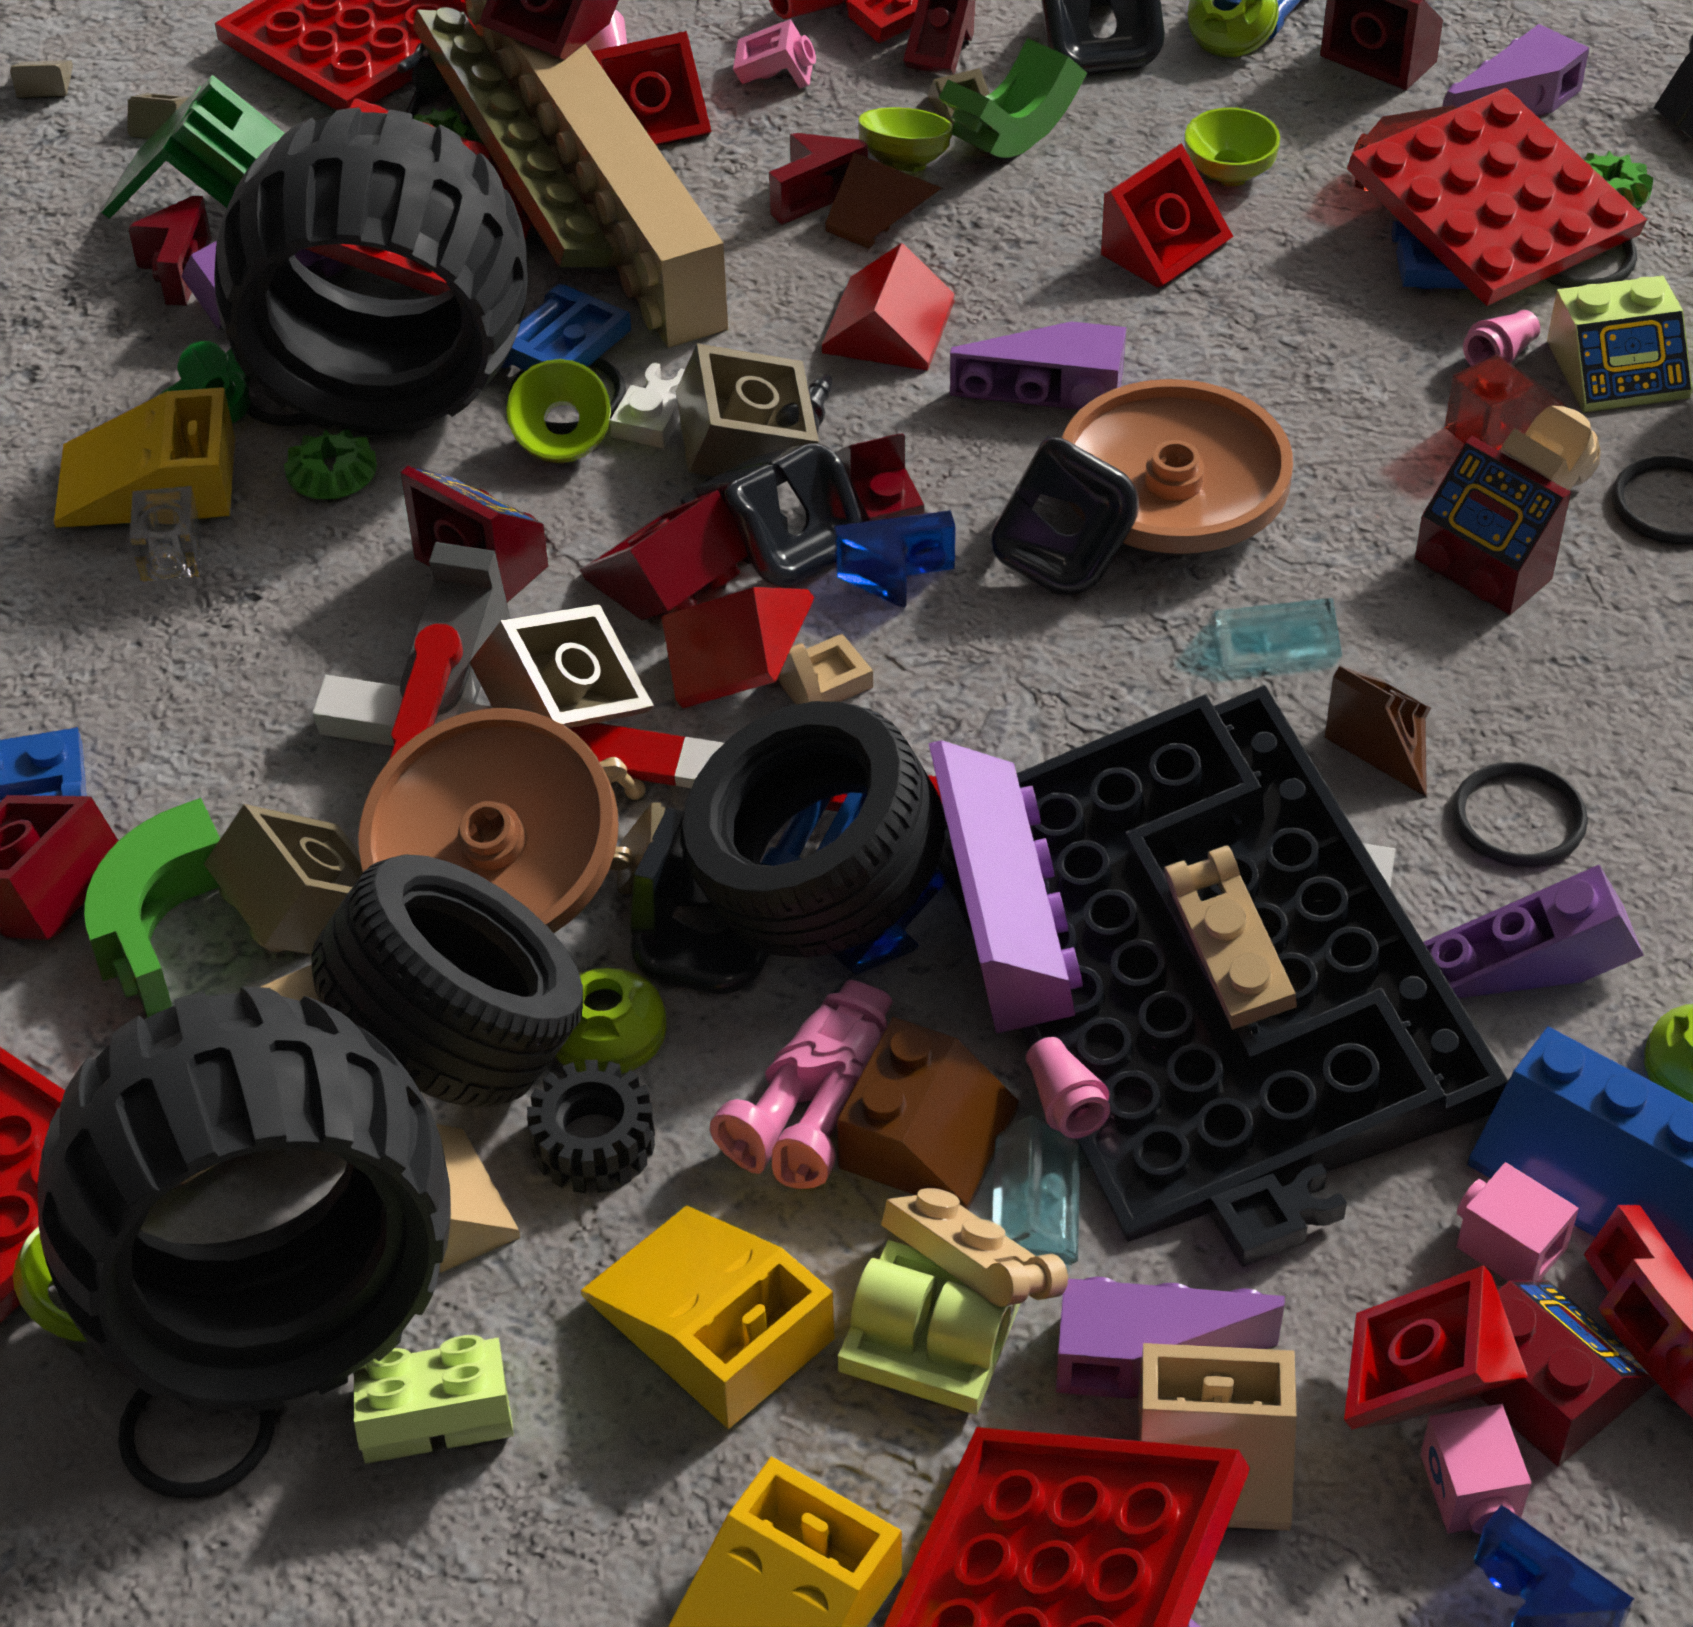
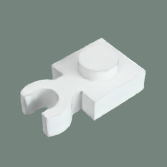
[610,363,685,449]

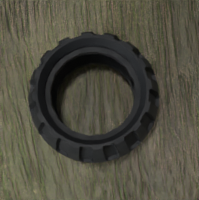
[214,108,528,435]
[38,987,451,1412]

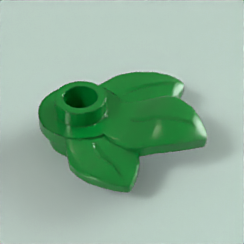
[159,341,252,423]

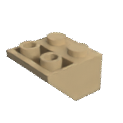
[1138,1343,1297,1531]

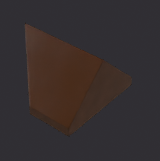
[825,153,942,249]
[1324,666,1431,798]

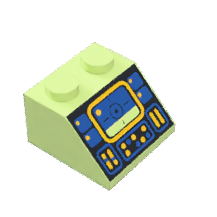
[1547,275,1693,413]

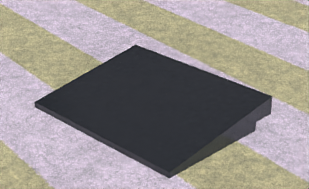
[937,685,1508,1242]

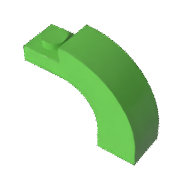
[938,38,1087,158]
[84,798,220,1017]

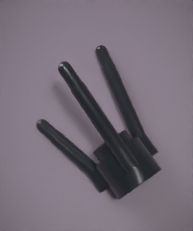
[397,43,470,125]

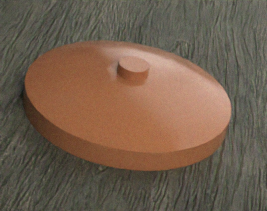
[1062,379,1293,554]
[358,708,619,933]

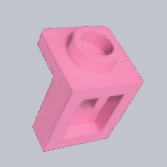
[733,19,816,89]

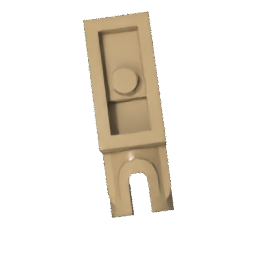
[1501,406,1601,491]

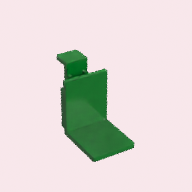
[101,75,285,219]

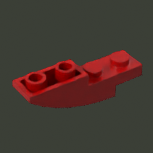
[1583,1205,1693,1418]

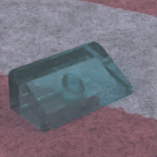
[1208,598,1342,671]
[992,1115,1080,1265]

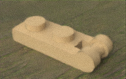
[1164,845,1297,1030]
[881,1188,1068,1307]

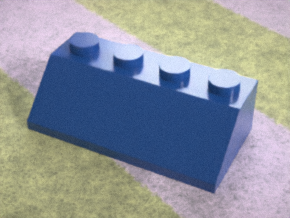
[1467,1026,1693,1281]

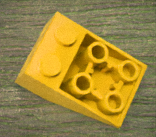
[54,388,235,528]
[581,1205,835,1430]
[668,1456,902,1627]

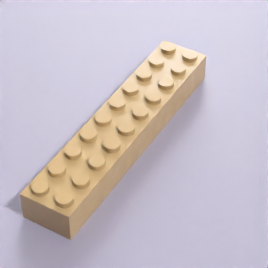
[465,0,728,348]

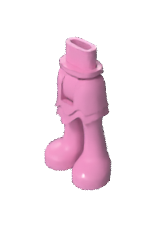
[709,980,893,1189]

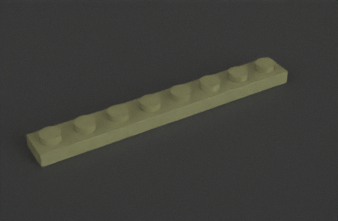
[413,7,613,267]

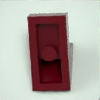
[903,0,976,75]
[769,133,868,225]
[128,196,212,306]
[835,433,924,535]

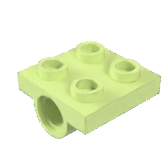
[838,1240,1021,1415]
[354,1335,514,1464]

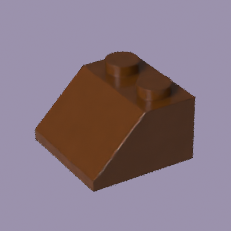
[837,1017,1019,1210]

